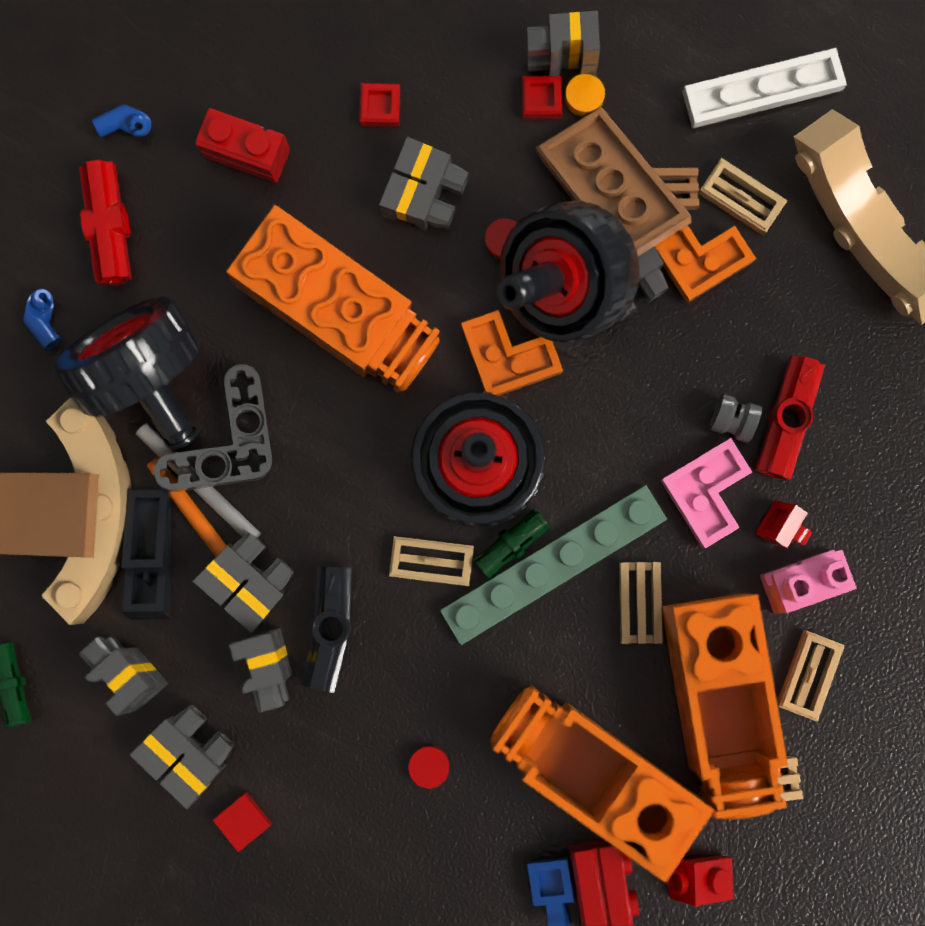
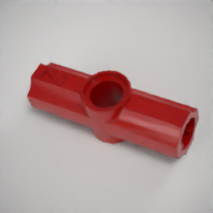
[79,160,132,285]
[755,355,825,481]

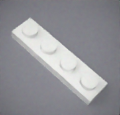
[682,48,847,128]

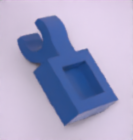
[527,857,577,926]

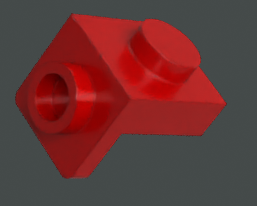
[667,855,733,906]

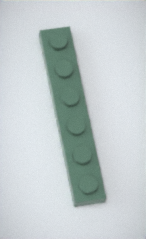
[440,485,667,645]

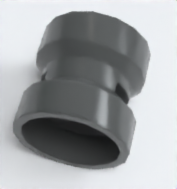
[709,393,762,444]

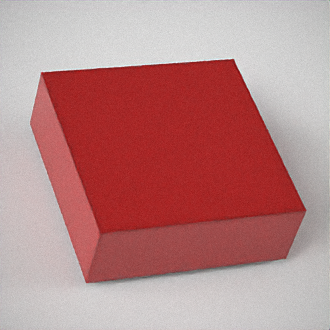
[522,76,562,119]
[360,83,401,127]
[213,792,272,852]

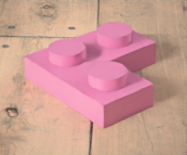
[660,438,752,549]

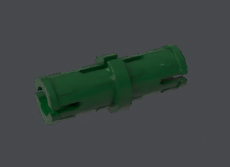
[473,508,551,579]
[0,642,32,729]

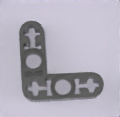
[154,364,272,492]

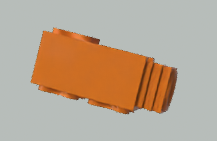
[226,205,440,393]
[662,594,788,819]
[490,685,714,883]

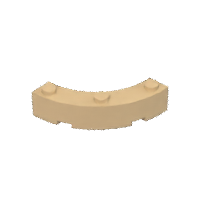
[794,109,925,325]
[41,397,132,625]

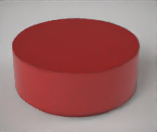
[485,218,517,260]
[408,745,450,789]

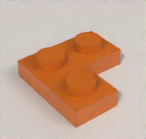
[654,225,756,303]
[461,310,563,396]

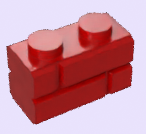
[195,108,290,184]
[569,839,639,926]

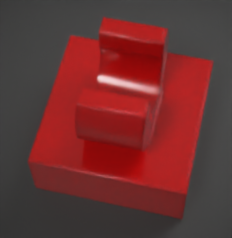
[755,500,812,548]

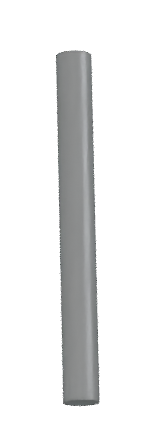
[136,423,261,538]

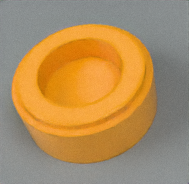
[565,74,605,116]

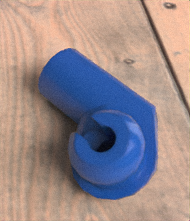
[92,105,151,137]
[23,289,61,351]

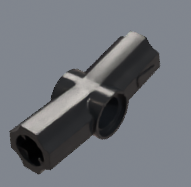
[301,567,353,693]

